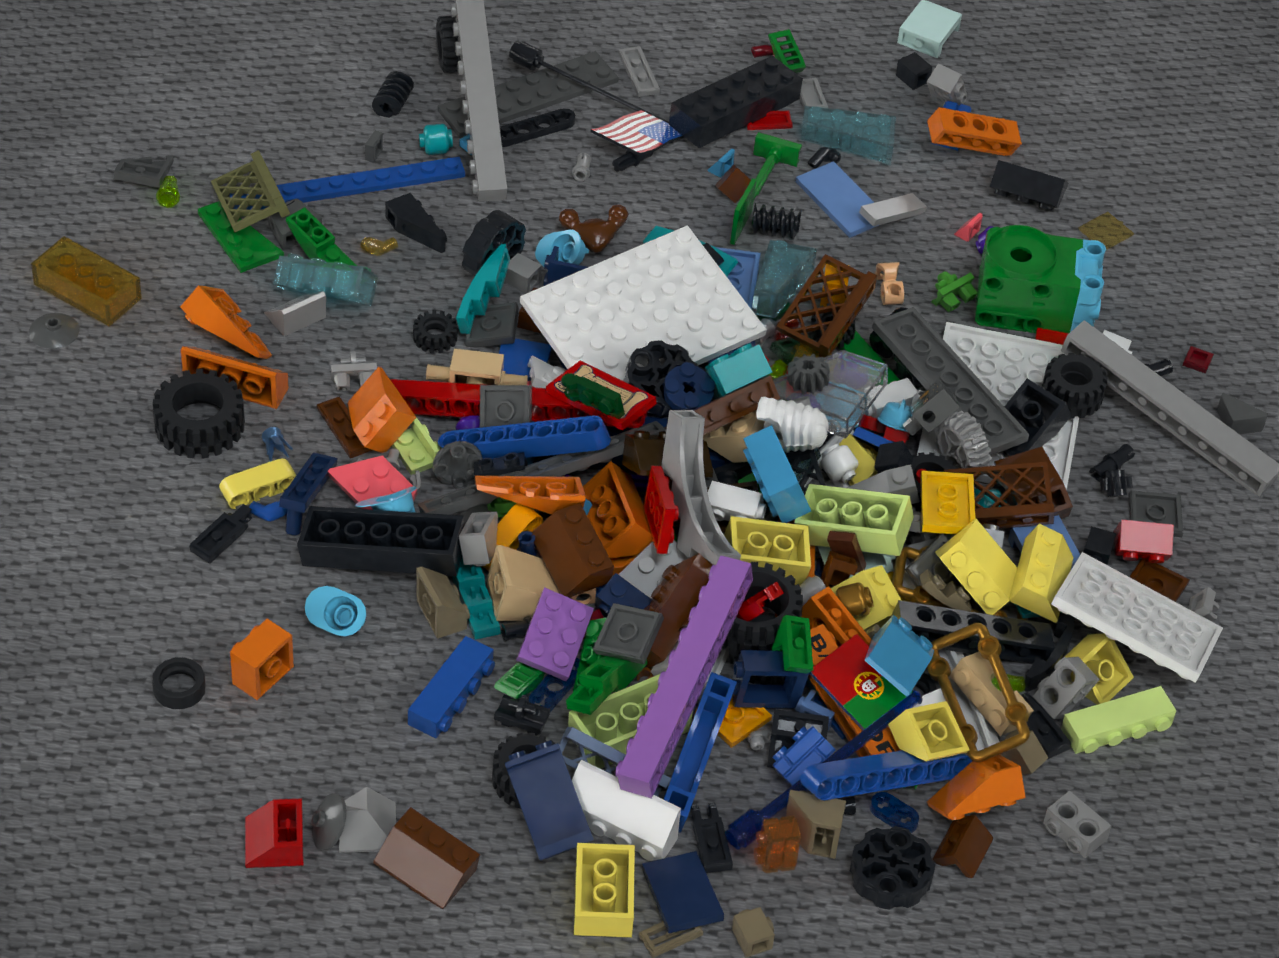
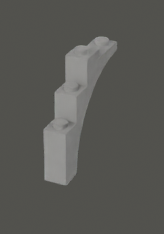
[661,410,741,565]

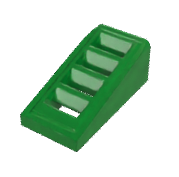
[768,29,806,73]
[494,662,545,699]

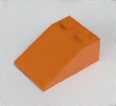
[347,367,416,453]

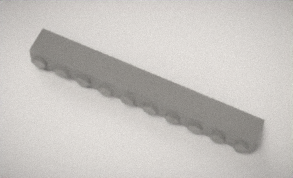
[451,0,507,202]
[1061,320,1279,497]

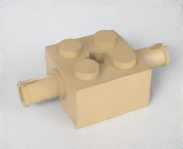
[426,349,528,385]

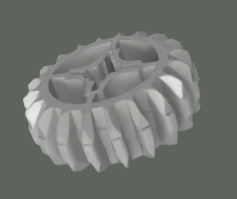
[936,411,992,468]

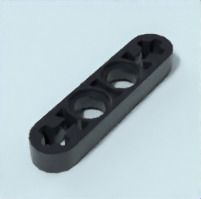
[500,108,576,147]

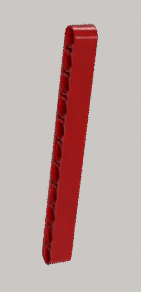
[390,379,648,428]

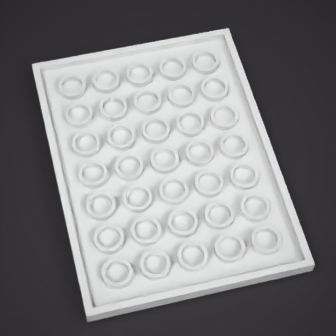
[520,225,767,383]
[917,322,1079,490]

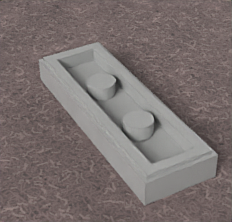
[619,46,660,97]
[859,193,927,226]

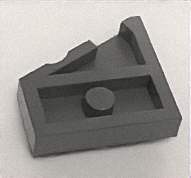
[114,155,174,187]

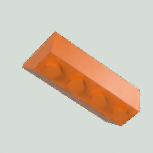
[181,346,289,409]
[583,461,653,558]

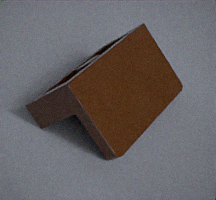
[933,815,993,878]

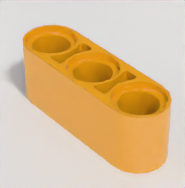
[482,503,543,572]

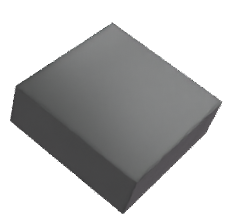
[365,130,383,162]

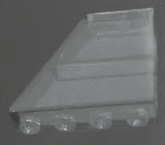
[773,350,888,438]

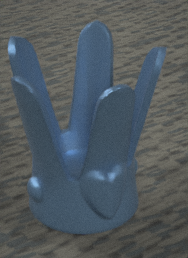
[262,427,293,462]

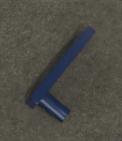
[279,452,338,535]

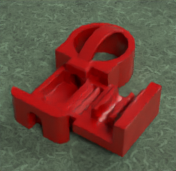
[858,414,910,443]
[736,582,784,621]

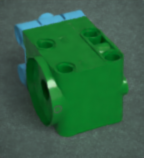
[975,225,1106,333]

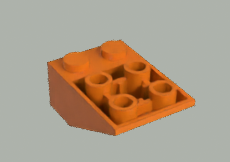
[927,755,1026,820]

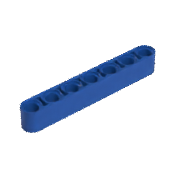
[438,416,611,459]
[801,750,972,800]

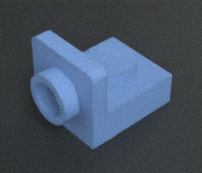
[795,689,835,731]

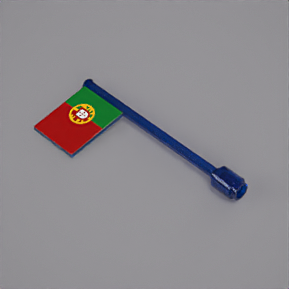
[725,634,923,850]

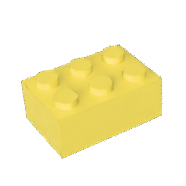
[724,516,811,585]
[574,843,635,938]

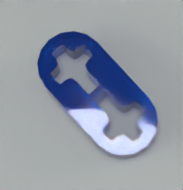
[870,792,919,833]

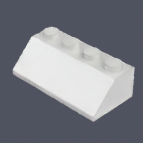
[572,760,681,861]

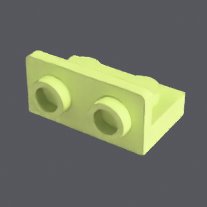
[392,417,440,475]

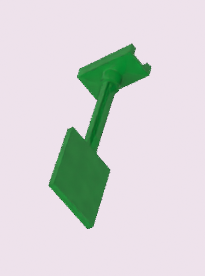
[730,132,802,245]

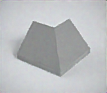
[339,787,396,853]

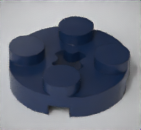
[663,362,715,410]

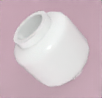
[821,443,859,483]

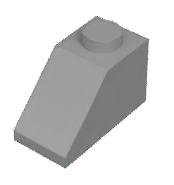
[459,512,498,567]

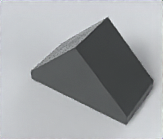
[1217,393,1268,434]

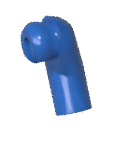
[249,501,287,522]

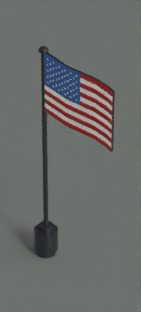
[509,41,684,156]

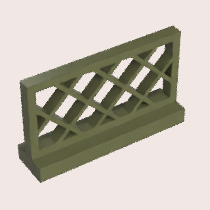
[211,150,290,232]

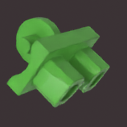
[932,272,977,313]

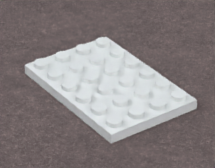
[1051,552,1223,683]

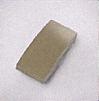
[919,569,972,611]

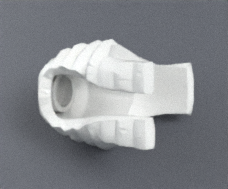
[756,397,829,453]

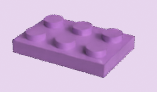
[516,587,594,681]

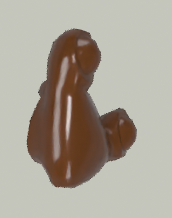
[559,205,629,253]

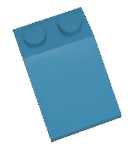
[865,615,934,697]

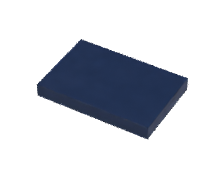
[642,851,724,933]

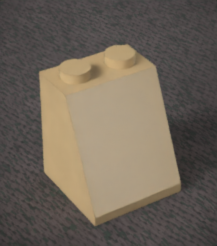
[486,545,559,621]

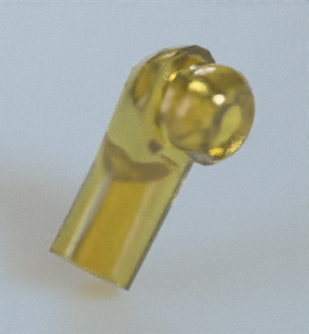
[360,237,398,256]

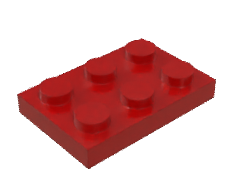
[643,466,679,554]

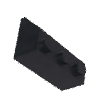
[990,160,1069,211]

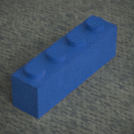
[408,636,495,738]

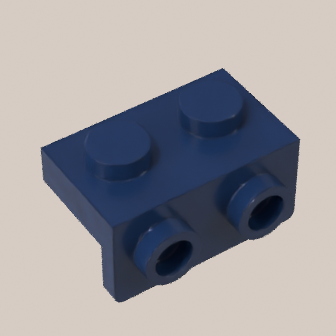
[595,573,652,618]

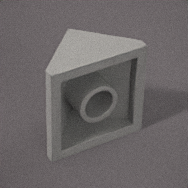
[264,291,326,337]

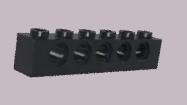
[890,600,1055,663]

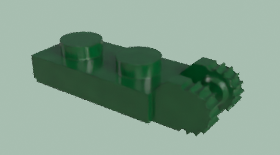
[561,373,625,419]

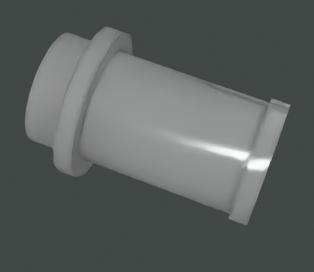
[572,153,592,181]

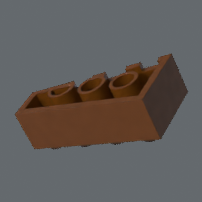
[644,553,713,668]

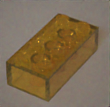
[31,236,142,327]

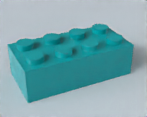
[705,343,772,400]

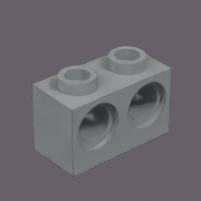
[927,63,967,106]
[1033,657,1100,719]
[1043,791,1111,858]

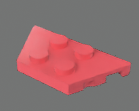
[328,455,417,510]

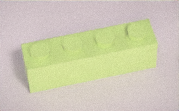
[1061,686,1176,754]

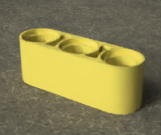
[219,458,296,509]

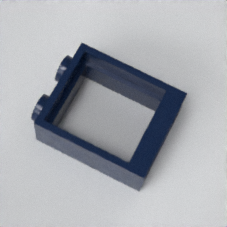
[732,650,809,708]

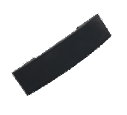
[1023,613,1075,692]

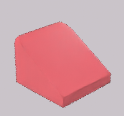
[954,212,983,242]

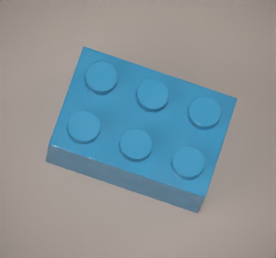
[743,425,812,523]

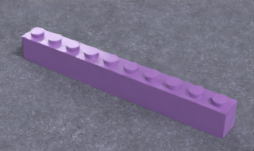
[615,556,753,799]

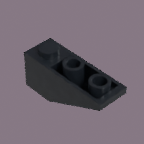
[385,193,447,253]

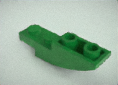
[286,207,366,291]
[566,656,648,715]

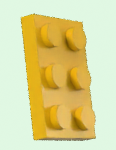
[920,471,975,534]

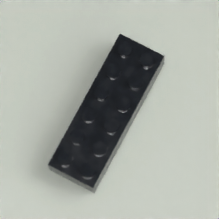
[669,56,803,148]
[297,506,465,576]

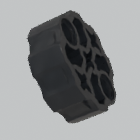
[462,210,526,276]
[623,340,698,418]
[849,826,936,910]

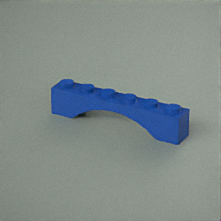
[663,672,737,833]

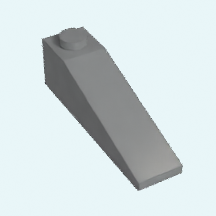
[847,465,920,504]

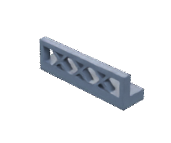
[559,727,671,797]

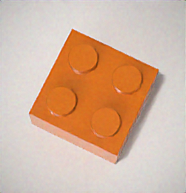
[230,618,294,700]

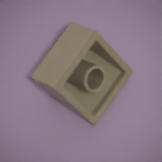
[416,566,470,639]

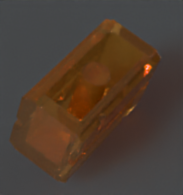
[754,816,801,873]

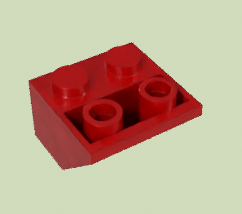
[245,798,304,868]

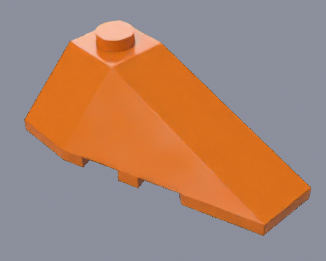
[180,285,272,359]
[475,476,586,514]

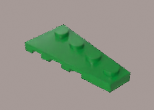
[198,201,284,273]

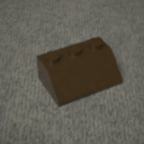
[622,430,713,478]

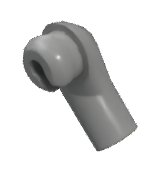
[748,728,772,750]

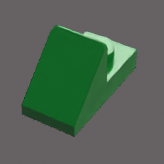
[772,615,814,674]

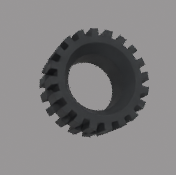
[153,369,245,459]
[721,562,803,656]

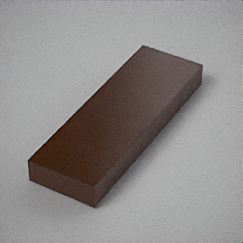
[317,396,373,459]

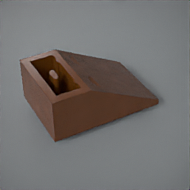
[994,446,1073,519]

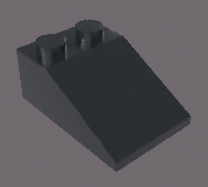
[1002,378,1072,456]

